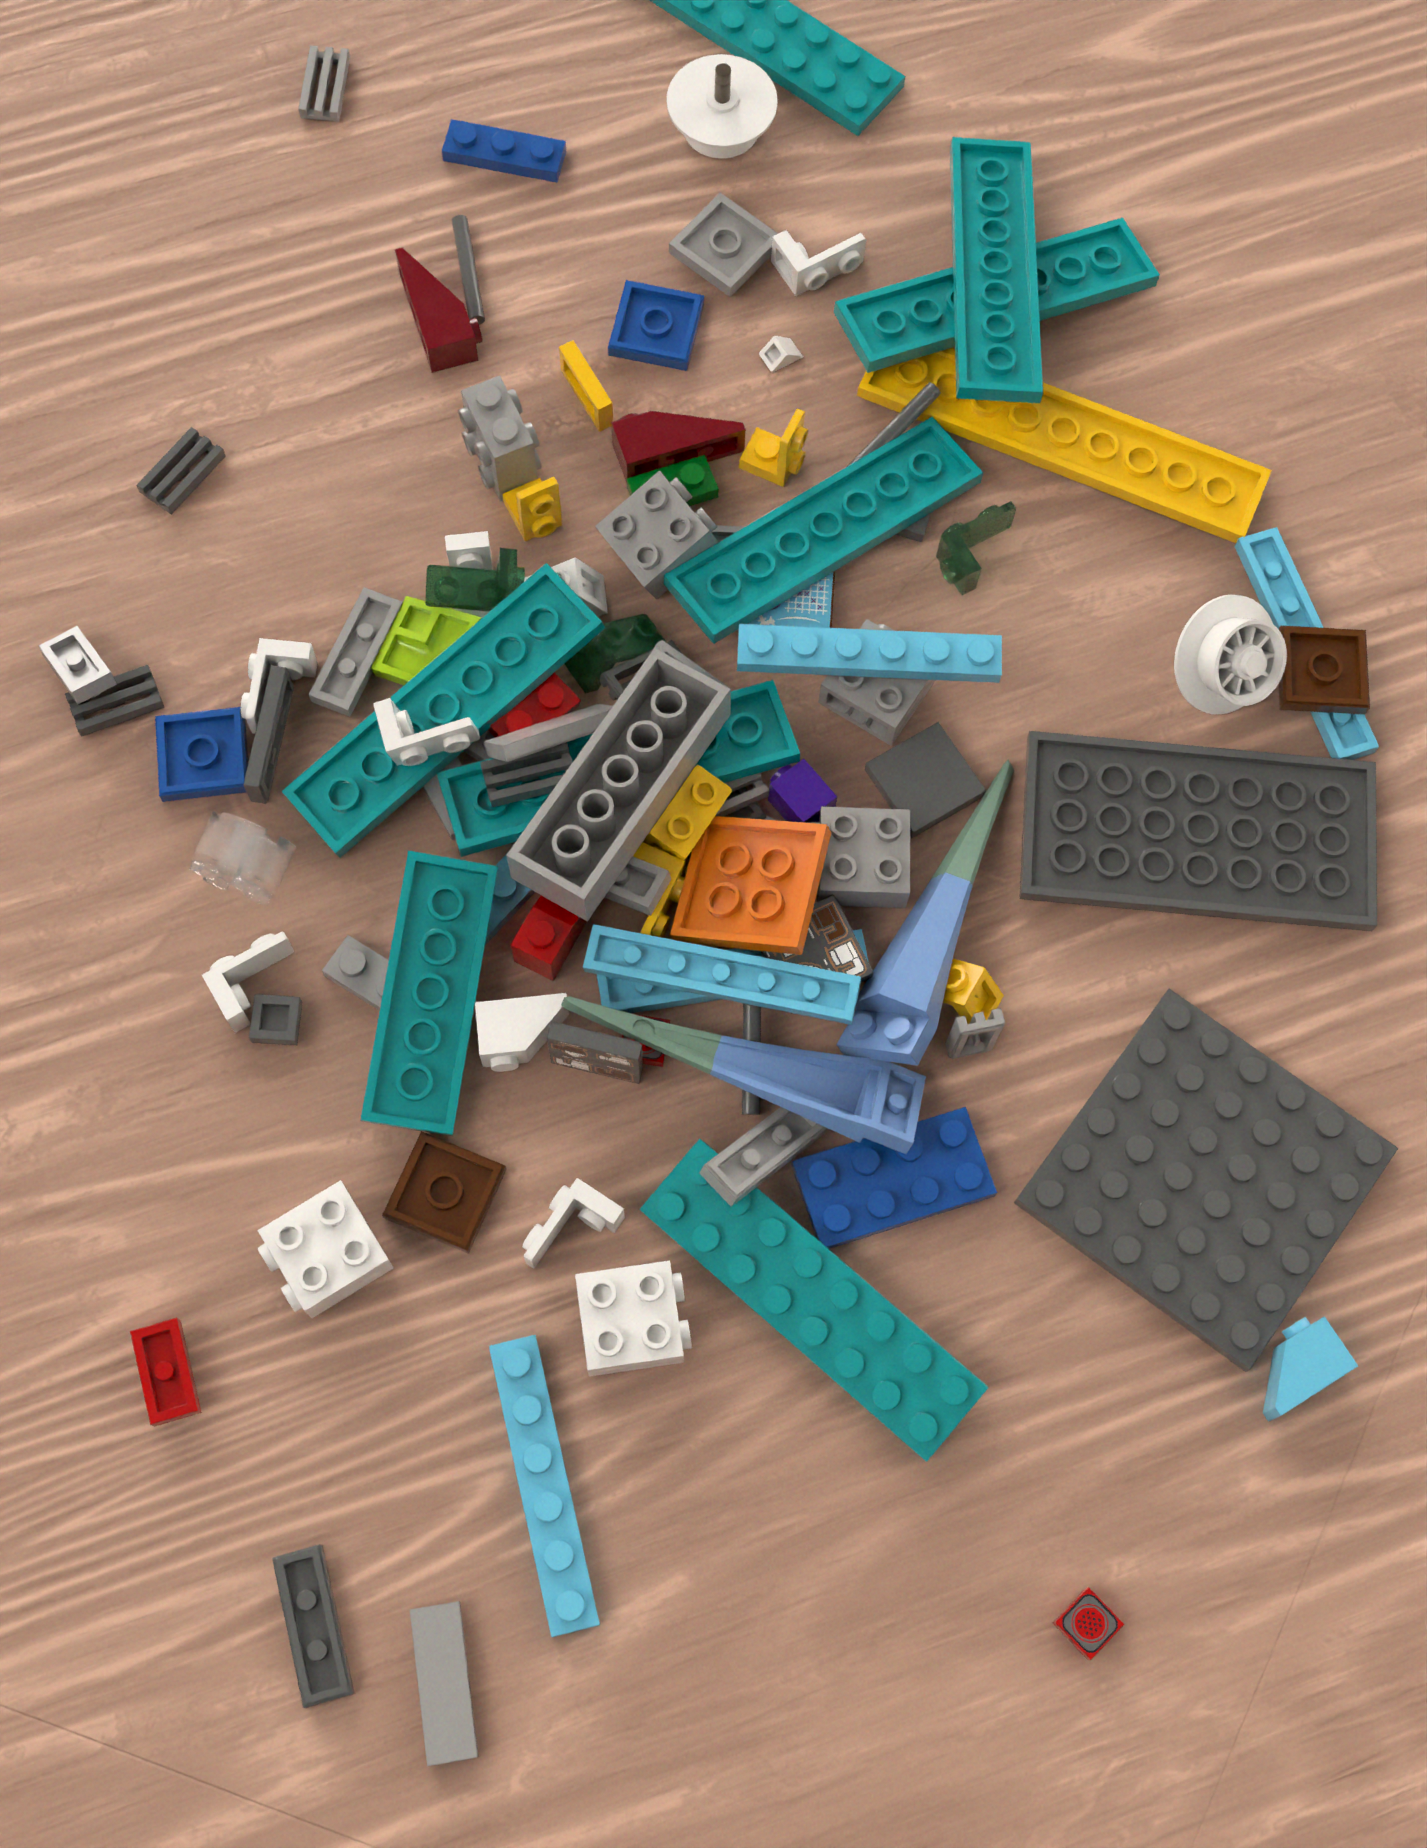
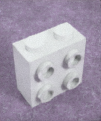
[257,1180,394,1319]
[575,1261,692,1377]

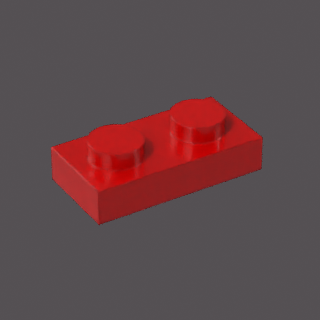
[488,672,581,738]
[130,1318,202,1427]

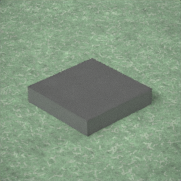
[865,722,986,838]

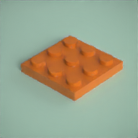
[670,816,831,955]

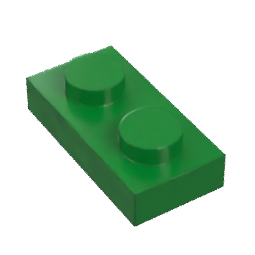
[626,455,719,506]

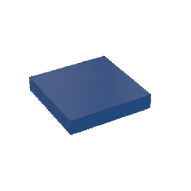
[608,280,704,371]
[155,707,248,802]

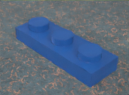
[442,119,566,183]

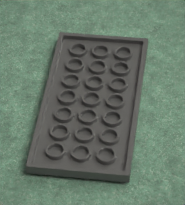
[1019,731,1377,931]

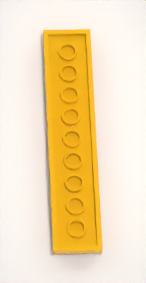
[857,347,1272,543]

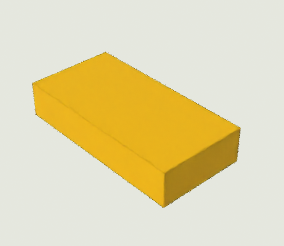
[559,340,613,432]

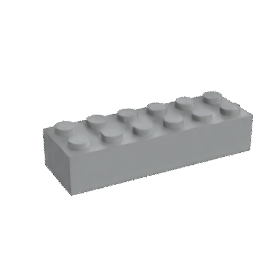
[506,648,731,921]

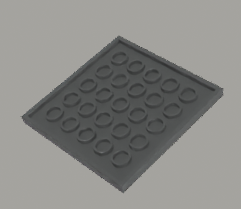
[1014,989,1398,1372]

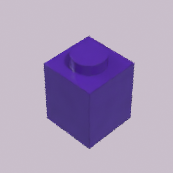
[768,759,837,823]

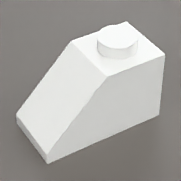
[475,993,569,1072]

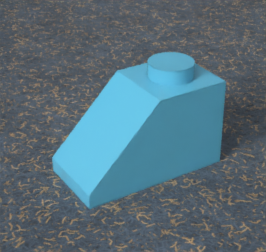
[1263,1316,1358,1421]

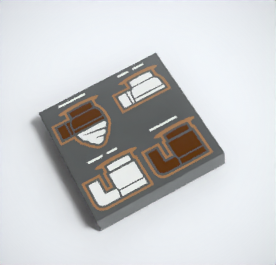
[760,895,874,1014]
[547,1022,643,1084]

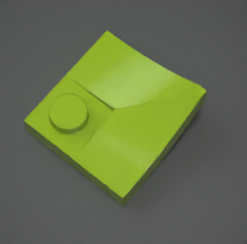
[371,596,482,686]

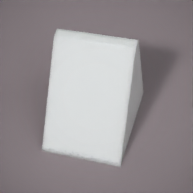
[758,335,803,372]

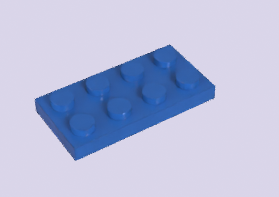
[791,1107,997,1249]

